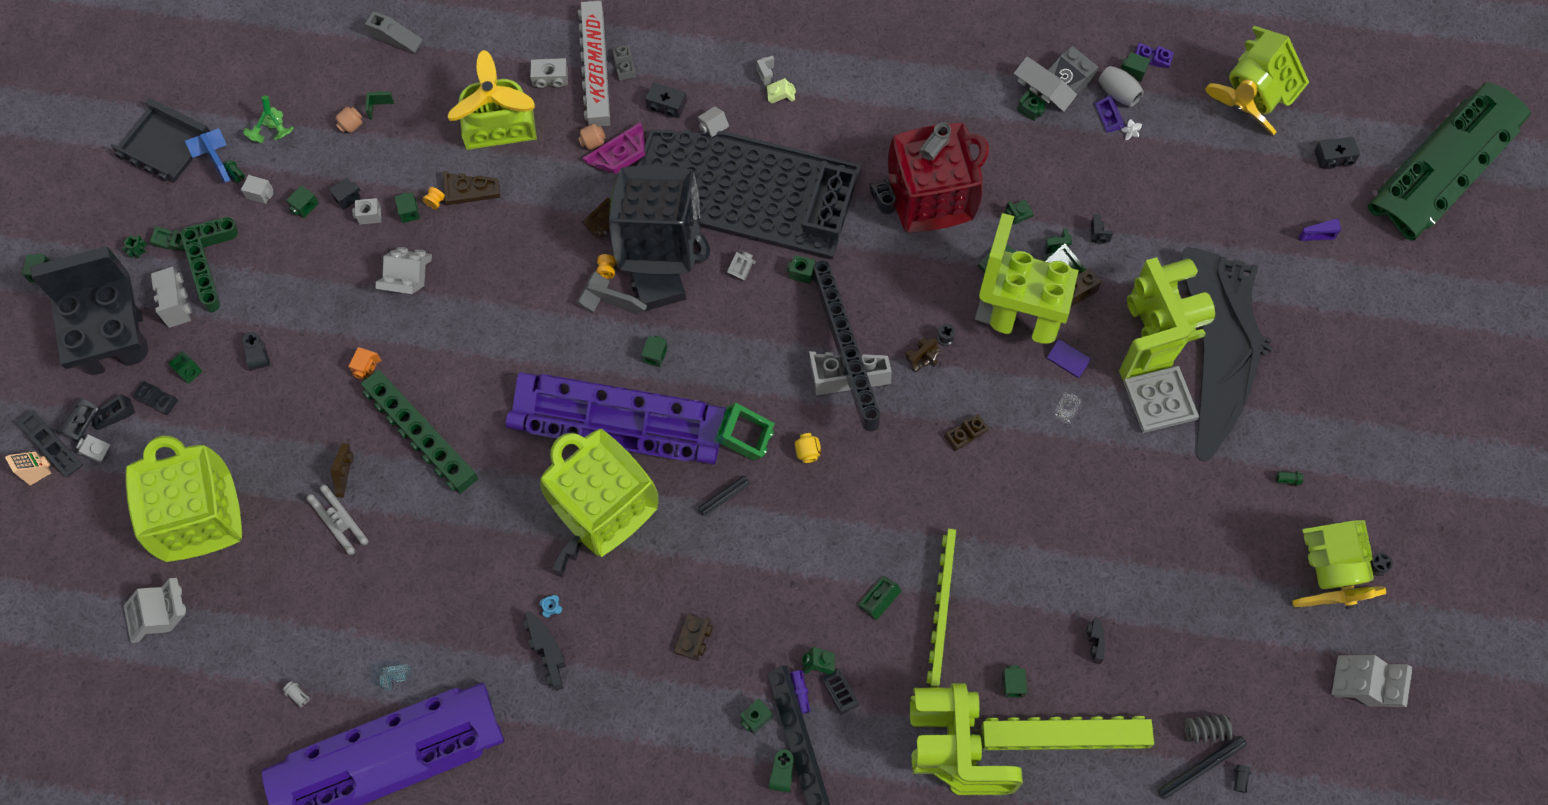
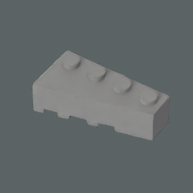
[809,351,892,395]

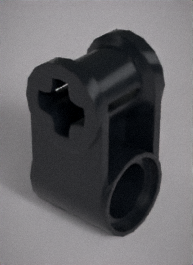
[869,178,896,214]
[243,332,270,371]

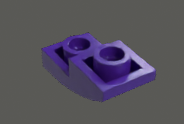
[1135,43,1174,68]

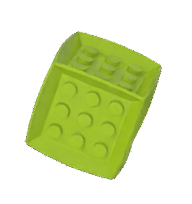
[540,429,659,557]
[126,436,242,562]

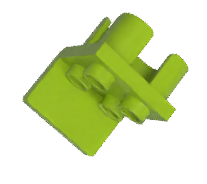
[979,213,1079,344]
[1119,257,1215,382]

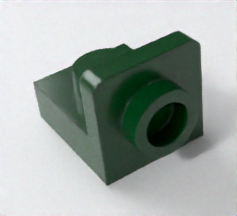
[1005,200,1034,225]
[1044,228,1072,254]
[168,351,202,383]

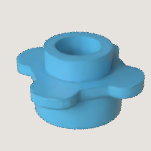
[540,595,562,618]

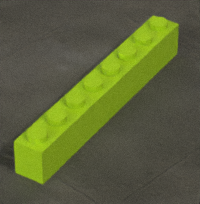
[981,716,1154,750]

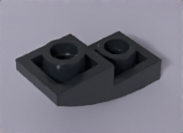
[1086,617,1105,664]

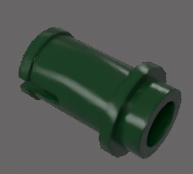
[223,160,245,183]
[1276,471,1303,486]

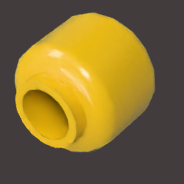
[795,433,821,463]

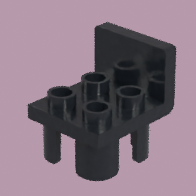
[31,247,148,375]

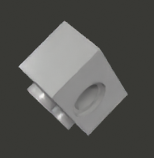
[530,58,568,88]

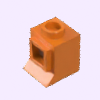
[348,347,382,379]

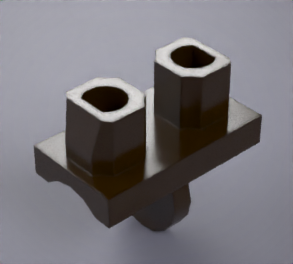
[905,337,940,372]

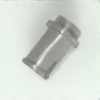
[283,681,310,708]

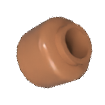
[336,107,363,133]
[578,124,606,150]

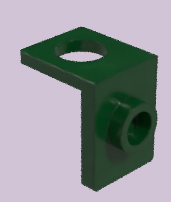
[365,91,394,120]

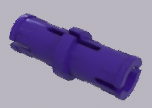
[790,670,811,714]

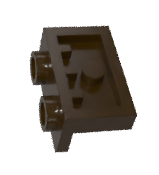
[674,614,713,661]

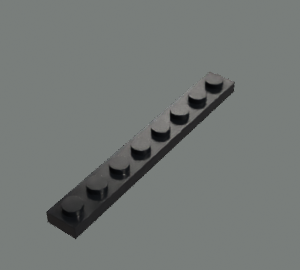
[767,665,830,805]

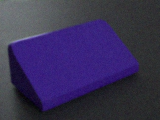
[1095,95,1126,133]
[1047,339,1091,378]

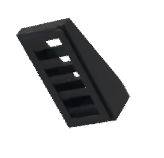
[92,394,136,430]
[821,669,859,715]

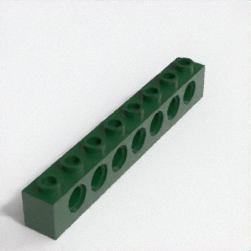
[361,369,478,494]

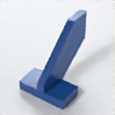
[184,128,230,183]

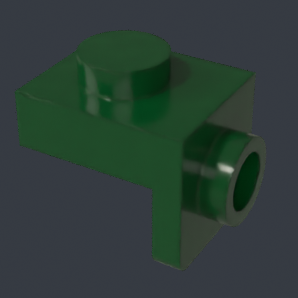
[802,647,835,675]

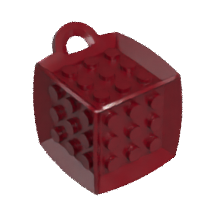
[888,123,989,233]

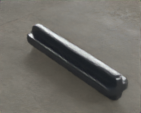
[699,476,750,516]

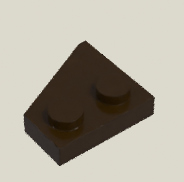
[331,443,354,498]

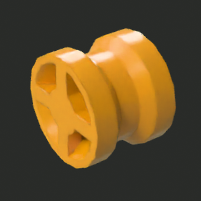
[422,187,445,210]

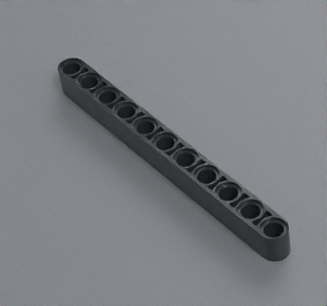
[814,260,880,432]

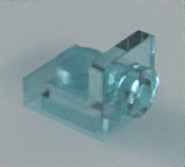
[380,664,412,692]

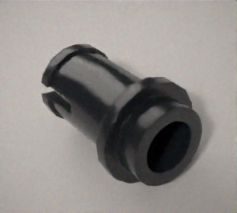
[1233,765,1251,793]

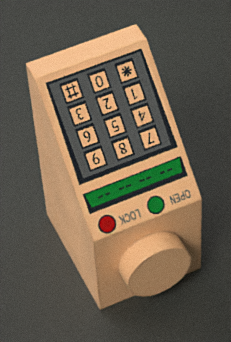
[5,452,52,486]

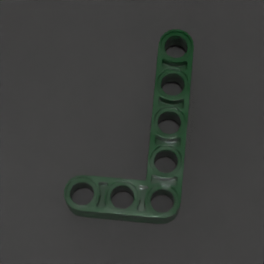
[181,217,238,312]

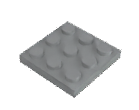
[1123,366,1199,433]

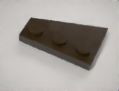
[443,171,501,205]

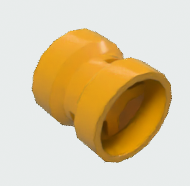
[596,254,616,279]

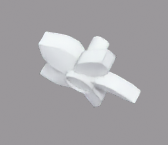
[1121,119,1142,140]

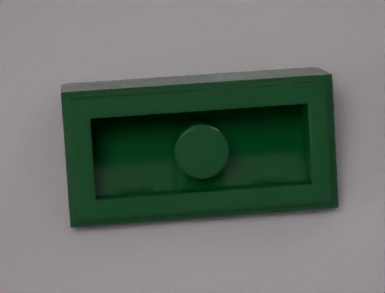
[858,576,902,620]

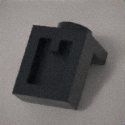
[1091,214,1113,244]

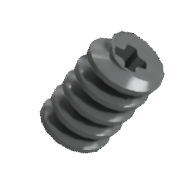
[1185,714,1232,744]

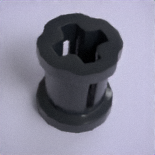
[937,324,955,346]

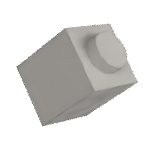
[698,106,729,137]
[241,175,273,204]

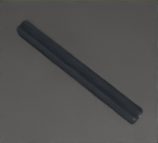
[1158,736,1247,799]

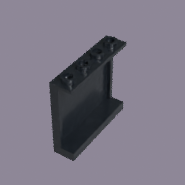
[110,98,210,183]

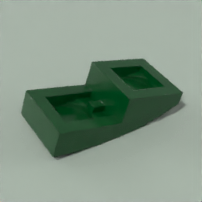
[149,226,193,252]

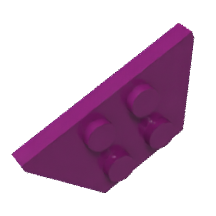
[583,123,645,174]

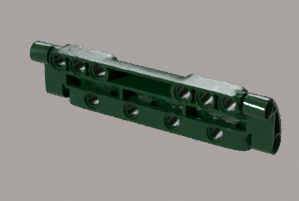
[1368,82,1531,241]

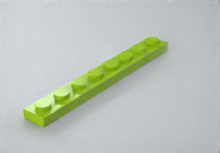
[926,529,956,688]

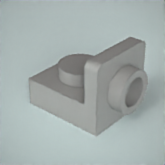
[757,56,774,87]
[727,251,756,280]

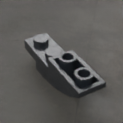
[523,611,566,691]

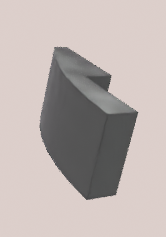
[612,45,636,81]

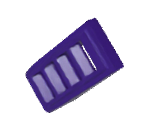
[1298,219,1341,241]

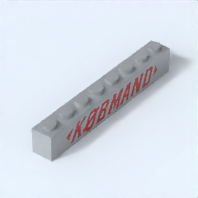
[578,1,611,126]

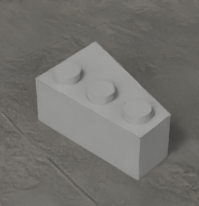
[1014,57,1077,111]
[151,267,192,328]

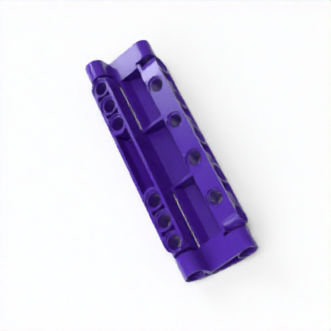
[506,372,726,465]
[262,682,504,805]

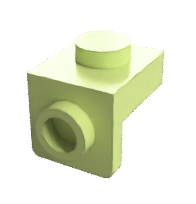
[767,78,796,103]

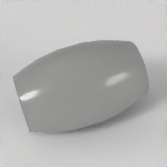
[1098,66,1144,107]

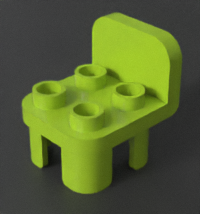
[910,683,1023,795]

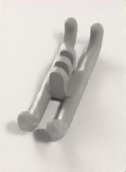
[307,485,369,555]

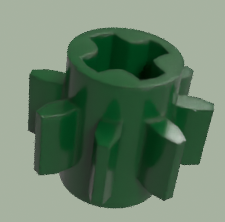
[122,235,147,258]

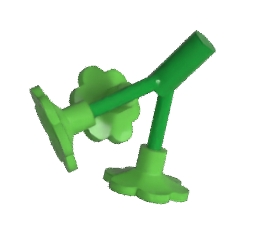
[243,96,294,143]

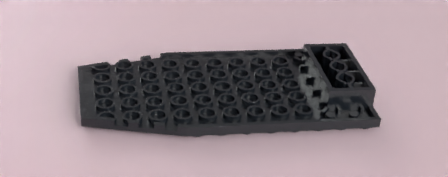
[637,129,861,260]

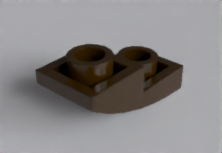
[944,414,989,451]

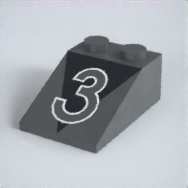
[1048,46,1099,107]

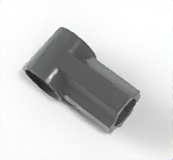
[919,123,951,161]

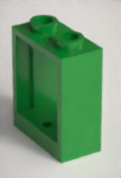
[715,402,775,460]

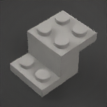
[376,247,432,294]
[124,578,186,643]
[1332,655,1412,707]

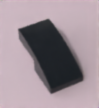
[132,381,178,415]
[552,536,582,577]

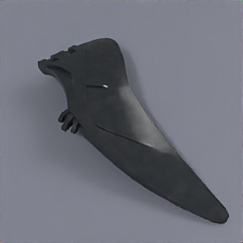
[1182,247,1273,461]

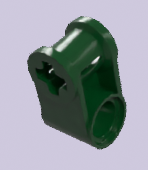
[769,749,794,793]

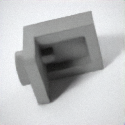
[76,435,110,463]

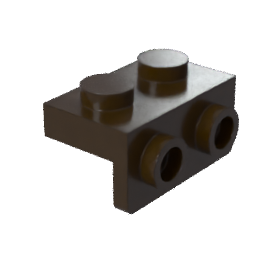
[581,197,611,238]

